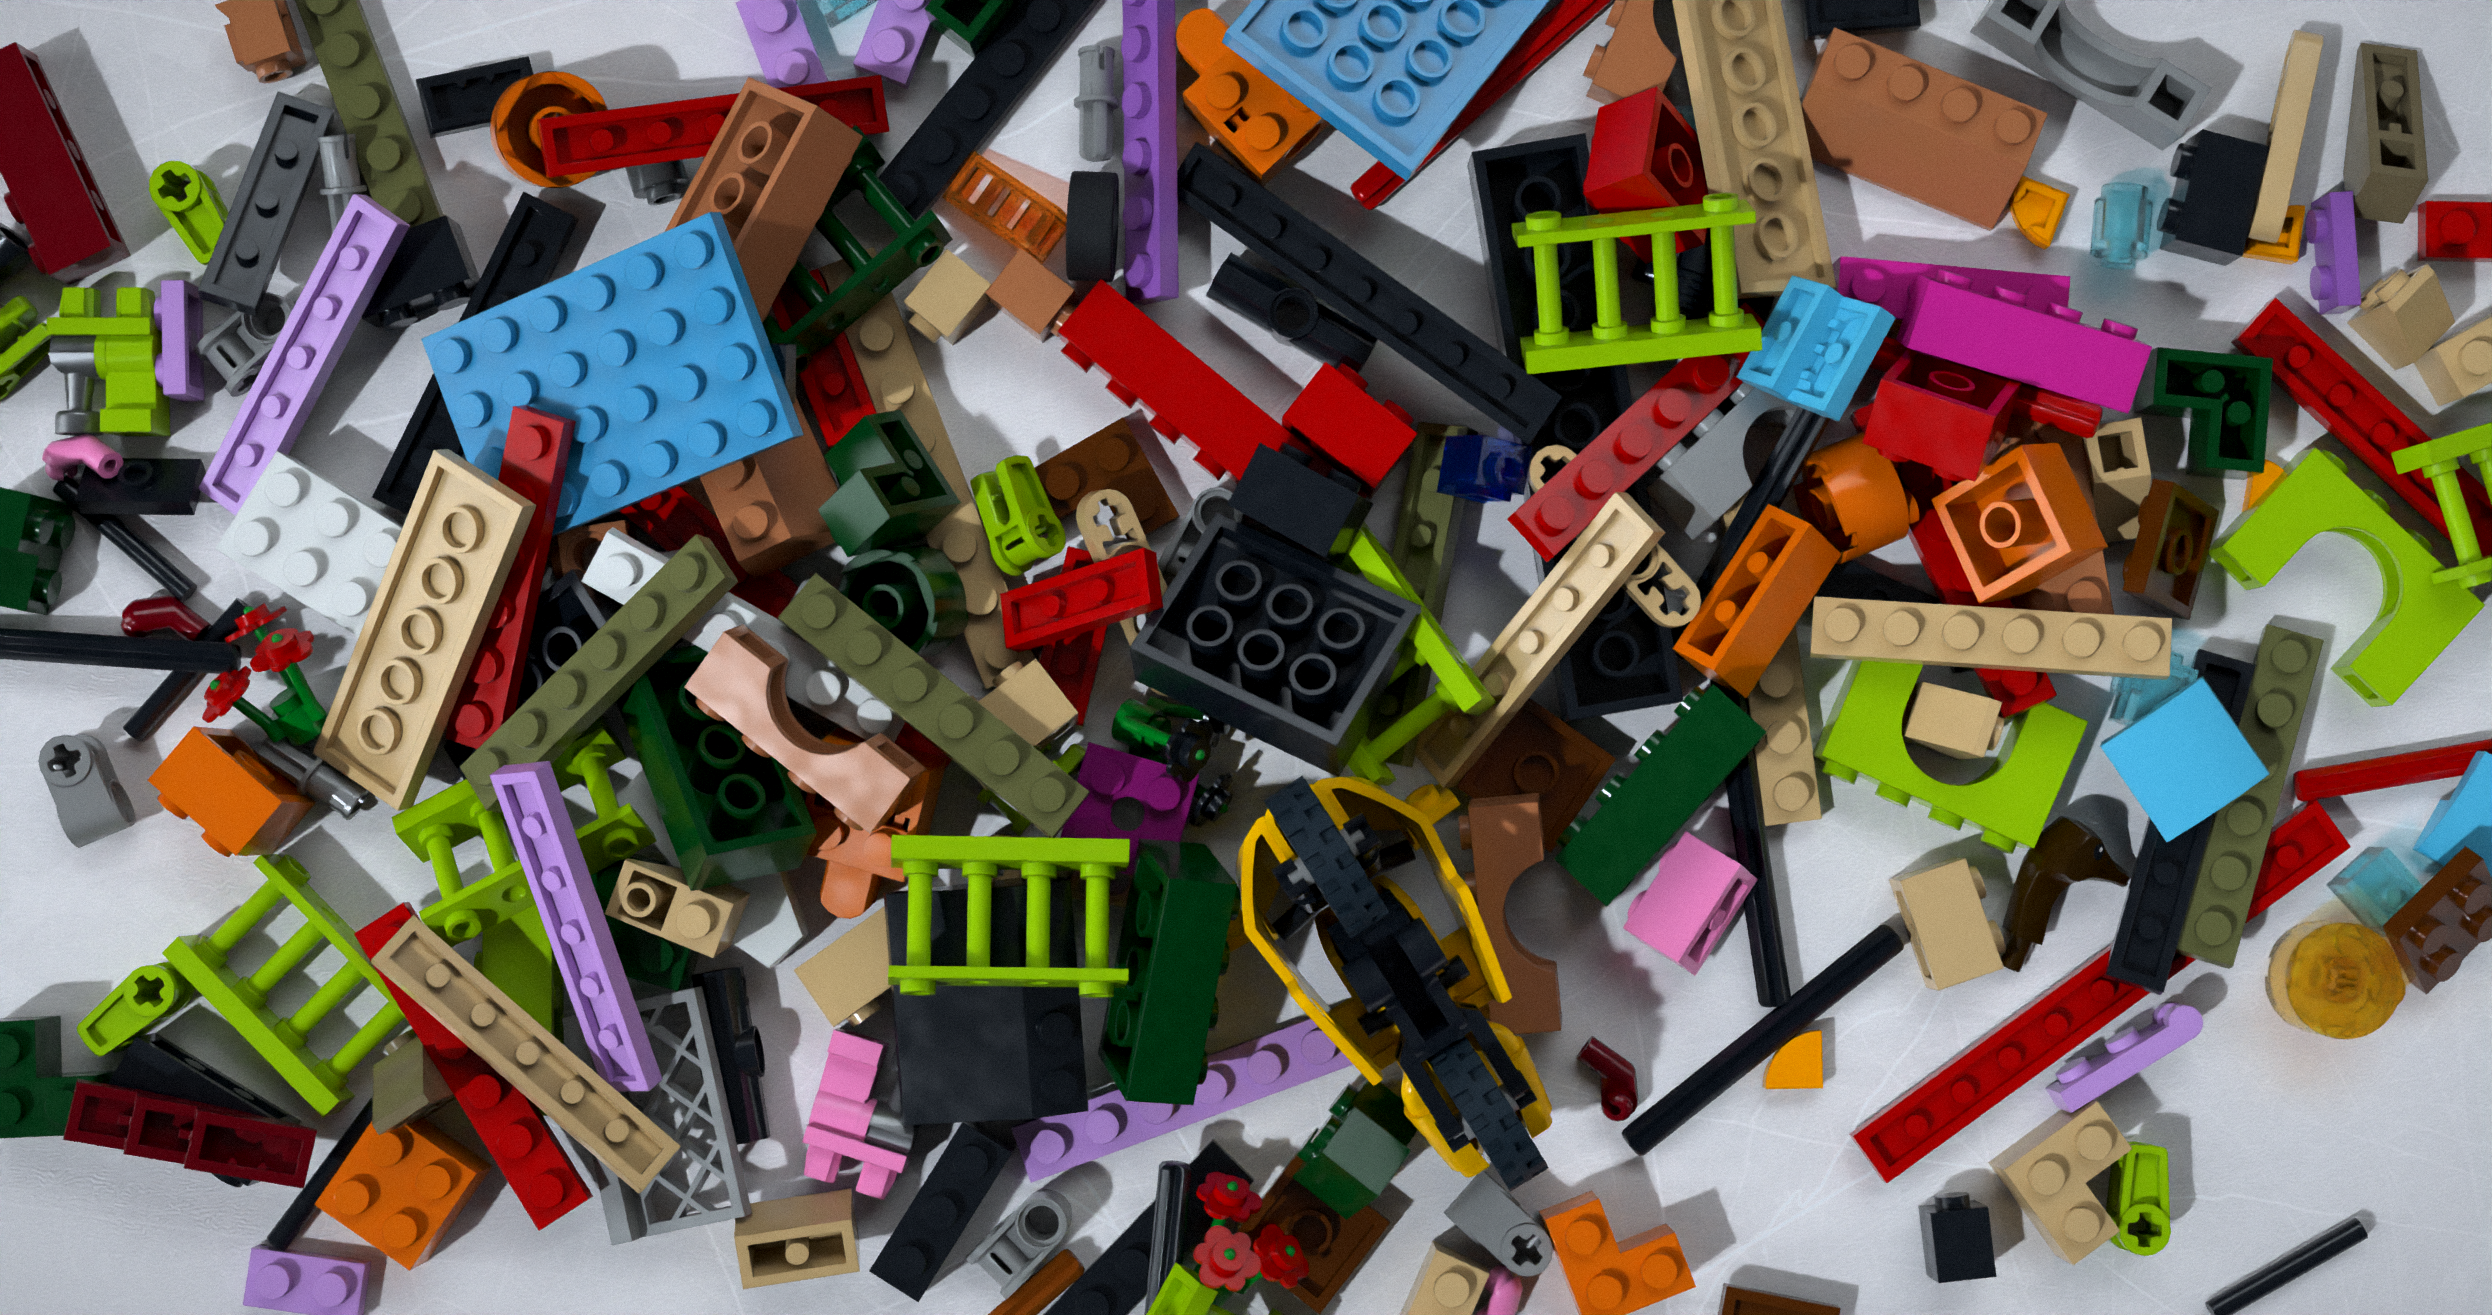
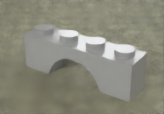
[1970,0,2212,151]
[1645,382,1860,540]

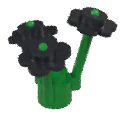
[1112,696,1234,827]

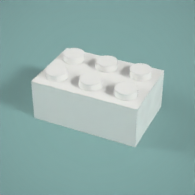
[215,451,404,638]

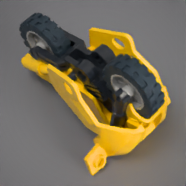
[1226,776,1552,1192]

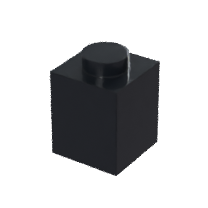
[1918,1192,1996,1283]

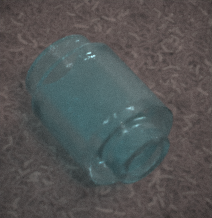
[2090,182,2153,270]

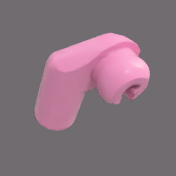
[42,434,123,481]
[1475,1265,1523,1315]

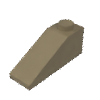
[2343,43,2428,224]
[372,1029,456,1135]

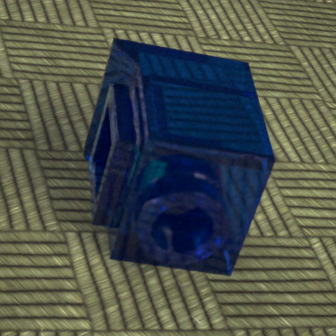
[1437,435,1532,504]

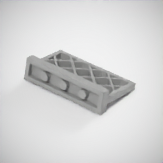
[562,986,752,1246]

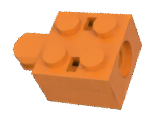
[1176,8,1330,187]
[805,728,947,919]

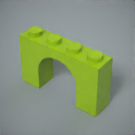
[2208,447,2485,707]
[1813,660,2088,854]

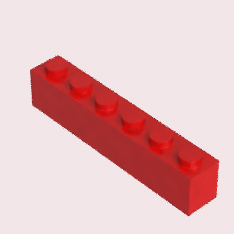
[1057,279,1367,553]

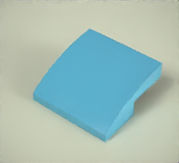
[1737,275,1896,422]
[2100,676,2270,842]
[2413,751,2492,877]

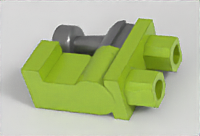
[47,287,171,437]

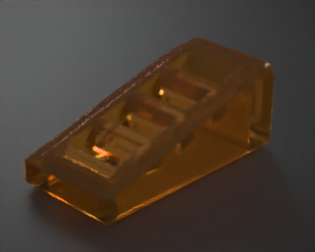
[942,151,1067,264]

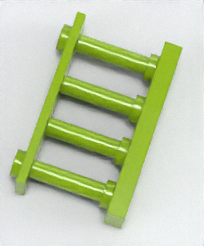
[1512,193,1762,374]
[2391,422,2492,589]
[1326,521,1497,786]
[391,716,657,947]
[888,835,1130,998]
[162,854,406,1118]

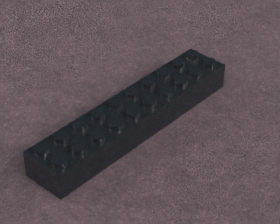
[1467,133,1683,722]

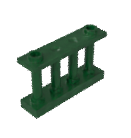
[762,125,953,376]

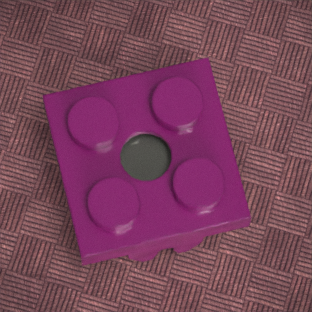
[1060,742,1200,875]

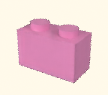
[1623,831,1758,976]

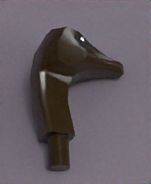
[2001,816,2131,972]

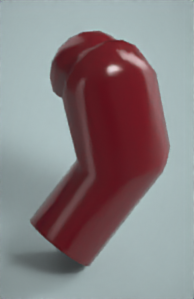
[121,595,212,641]
[1576,1036,1638,1122]

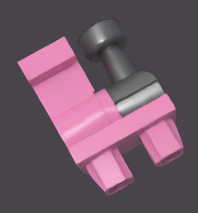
[802,1028,918,1200]

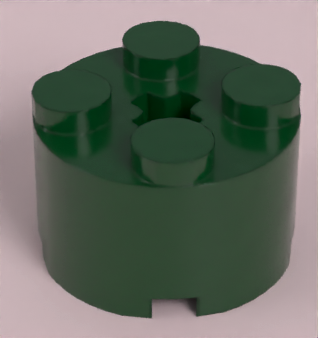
[838,545,969,659]

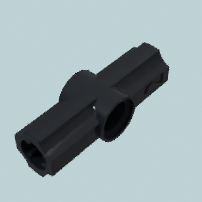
[1206,252,1378,374]
[691,966,770,1145]

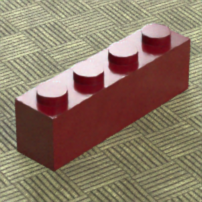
[0,42,131,285]

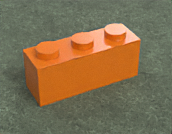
[1672,504,1842,698]

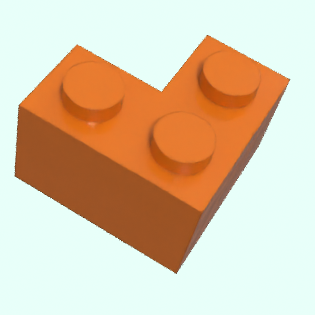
[1539,1190,1696,1315]

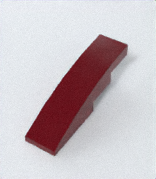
[63,1078,317,1189]

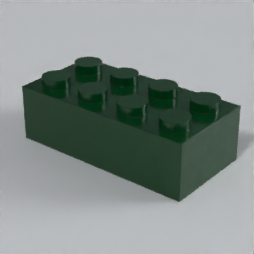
[616,645,817,891]
[1554,684,1768,907]
[1098,838,1241,1105]

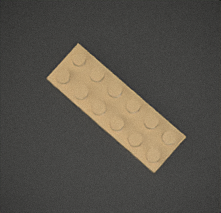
[1672,0,1837,299]
[313,449,537,811]

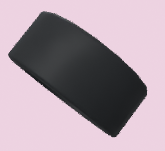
[1066,171,1119,282]

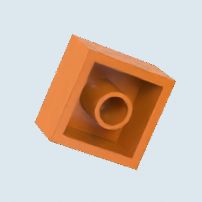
[1931,443,2108,603]
[147,726,316,857]
[314,1119,492,1271]

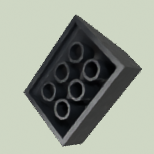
[1129,513,1421,777]
[883,876,1088,1125]

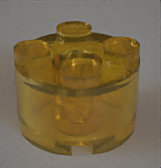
[2265,921,2406,1039]

